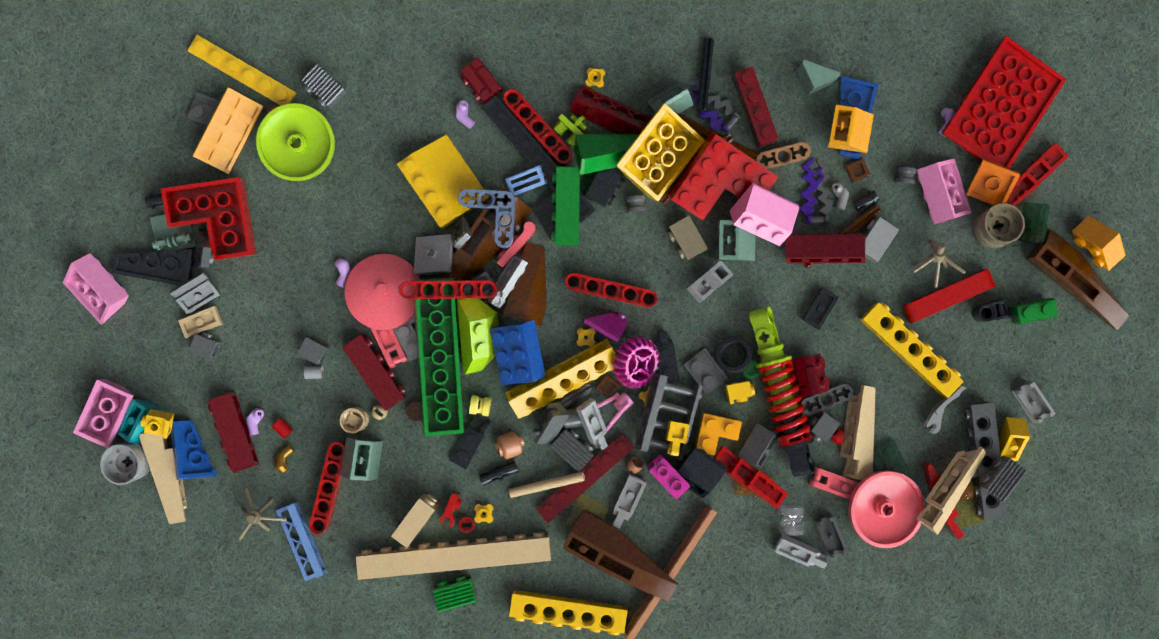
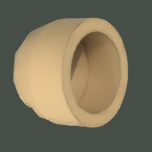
[372,404,388,420]

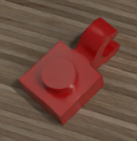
[440,491,462,527]

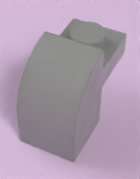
[687,260,733,304]

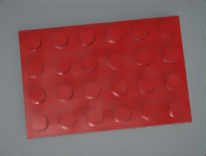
[941,36,1067,168]

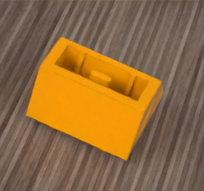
[828,105,874,153]

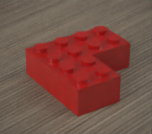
[668,131,778,220]
[161,177,257,260]

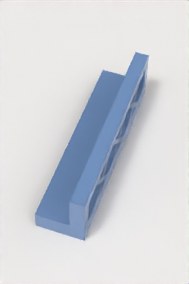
[276,501,327,581]

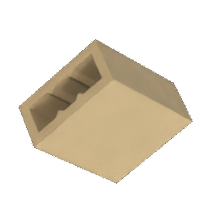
[391,494,439,548]

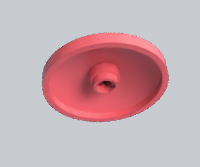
[345,254,420,330]
[848,470,925,548]

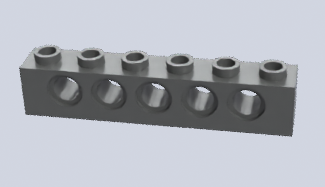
[963,402,1008,521]

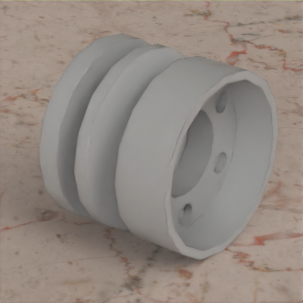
[100,441,151,485]

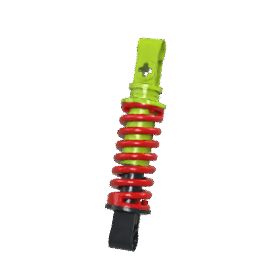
[749,307,815,477]

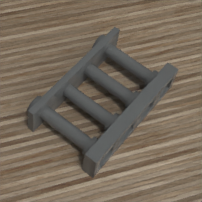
[634,373,703,461]

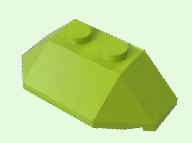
[457,298,499,375]

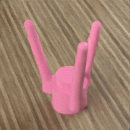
[597,392,634,434]

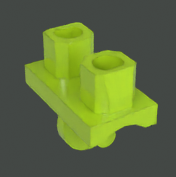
[553,114,587,149]

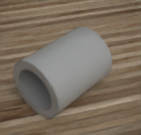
[304,365,324,379]

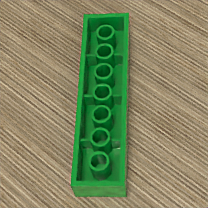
[412,278,464,437]

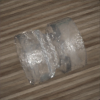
[779,505,804,536]

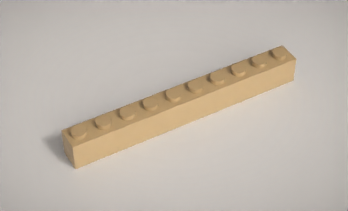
[356,532,551,580]

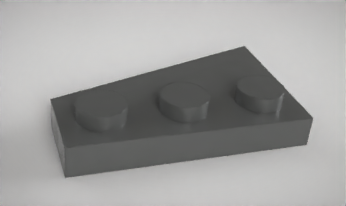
[193,229,214,268]

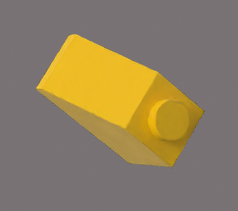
[999,417,1030,461]

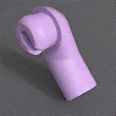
[456,100,475,129]
[938,107,955,137]
[335,258,351,288]
[246,408,264,436]

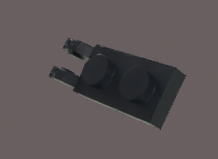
[449,414,490,469]

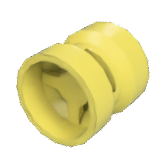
[469,395,491,416]

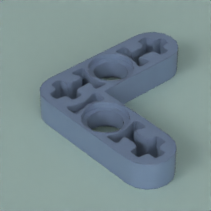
[458,189,515,248]

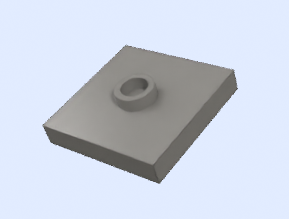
[413,234,453,276]

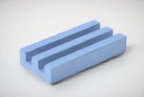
[505,165,547,196]

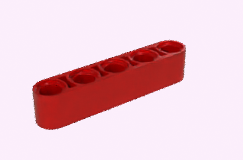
[503,89,572,166]
[902,268,996,323]
[565,273,657,308]
[398,280,497,299]
[309,440,345,535]

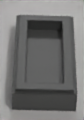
[451,215,471,250]

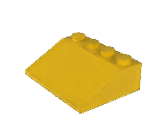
[616,103,705,201]
[397,135,490,230]

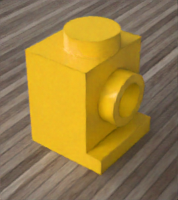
[725,381,755,405]
[141,409,174,439]

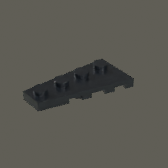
[112,249,195,285]

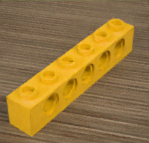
[859,302,964,398]
[505,339,616,419]
[509,590,628,635]

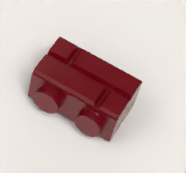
[460,58,503,104]
[793,353,830,397]

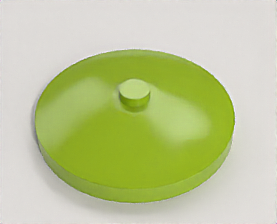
[256,103,335,181]

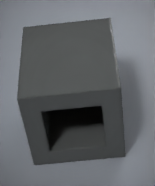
[297,337,330,365]

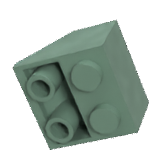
[716,220,755,261]
[341,437,383,481]

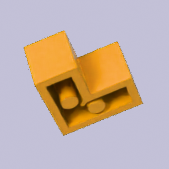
[1072,216,1126,271]
[694,412,742,455]

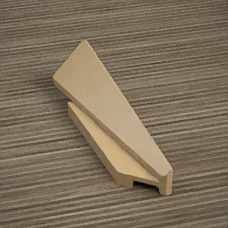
[840,385,875,480]
[139,433,187,524]
[916,447,986,535]

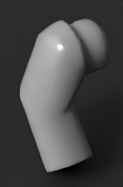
[832,182,849,210]

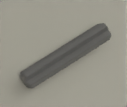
[540,383,592,419]

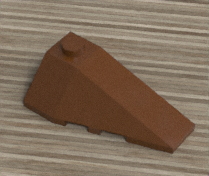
[504,242,547,326]

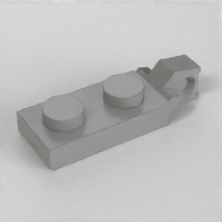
[488,255,528,308]
[576,398,608,450]
[612,474,647,528]
[773,534,828,569]

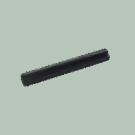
[697,38,714,113]

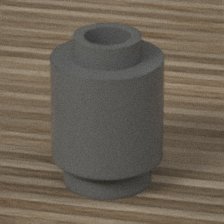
[563,407,583,429]

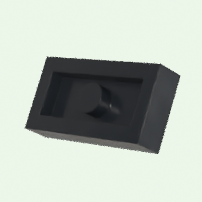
[802,287,839,330]

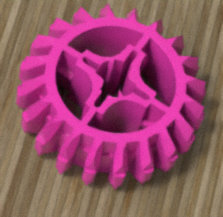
[612,336,661,388]

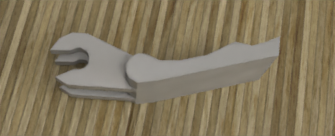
[923,386,967,434]

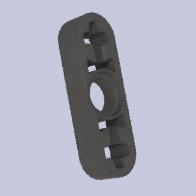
[800,384,853,415]

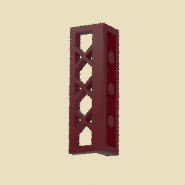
[570,85,651,134]

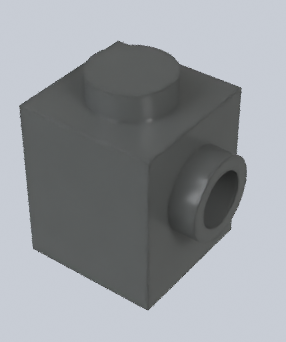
[188,332,222,360]
[808,411,840,443]

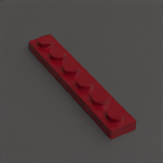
[536,433,635,523]

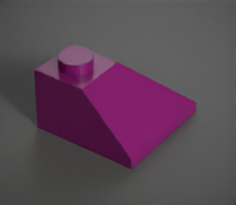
[583,312,628,342]

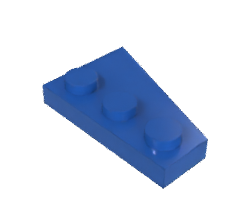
[171,420,217,480]

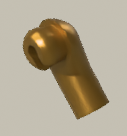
[274,444,295,473]

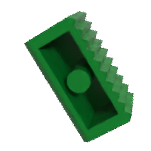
[1009,298,1058,325]
[432,575,477,612]

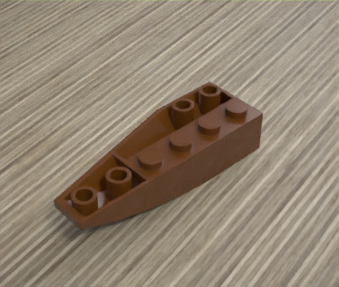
[439,186,533,281]
[1026,229,1129,330]
[563,510,678,602]

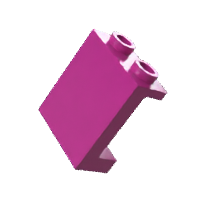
[646,454,690,500]

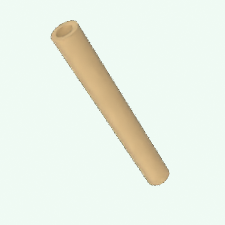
[509,471,585,498]

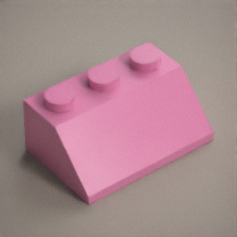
[917,159,972,225]
[730,183,799,246]
[63,253,129,325]
[73,379,134,448]

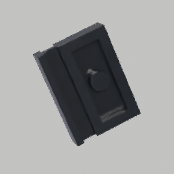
[531,195,556,240]

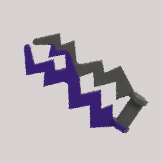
[682,80,741,133]
[799,158,834,225]

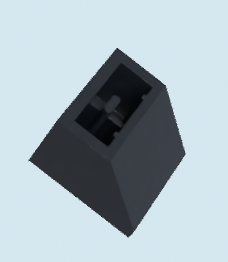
[675,447,728,499]

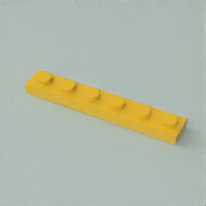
[187,35,297,106]

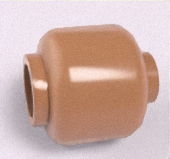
[495,431,525,459]

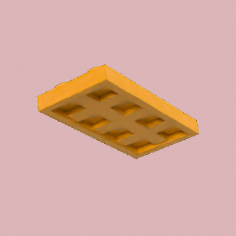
[192,87,264,174]

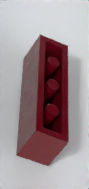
[732,66,779,149]
[785,232,866,264]
[342,334,407,411]
[208,392,260,473]

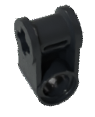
[972,297,1013,322]

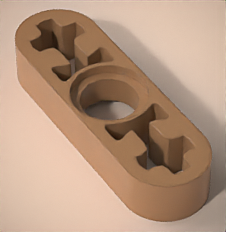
[756,142,811,169]

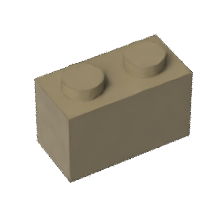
[667,216,708,261]

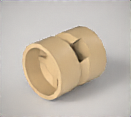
[340,407,369,433]

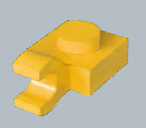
[665,421,689,456]

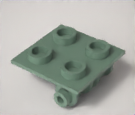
[150,214,196,251]

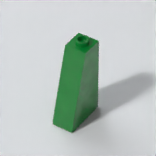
[574,134,639,174]

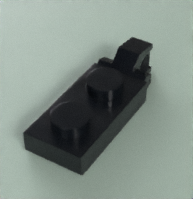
[655,330,680,383]

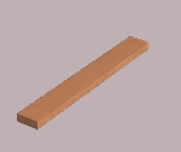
[624,505,717,639]

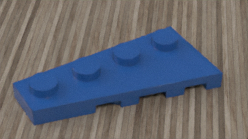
[840,76,879,160]

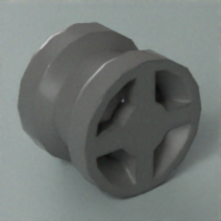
[895,167,917,186]
[626,196,646,213]

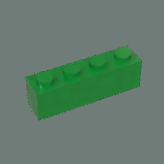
[552,167,580,247]

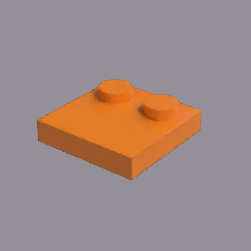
[966,158,1020,206]

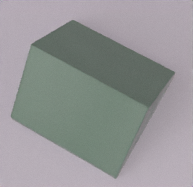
[796,60,840,95]
[647,82,694,115]

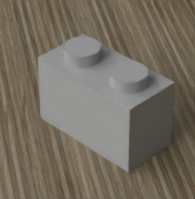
[865,217,899,263]

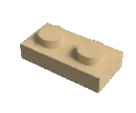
[178,306,223,338]

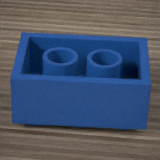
[490,320,546,385]

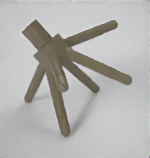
[912,240,965,288]
[238,488,287,540]

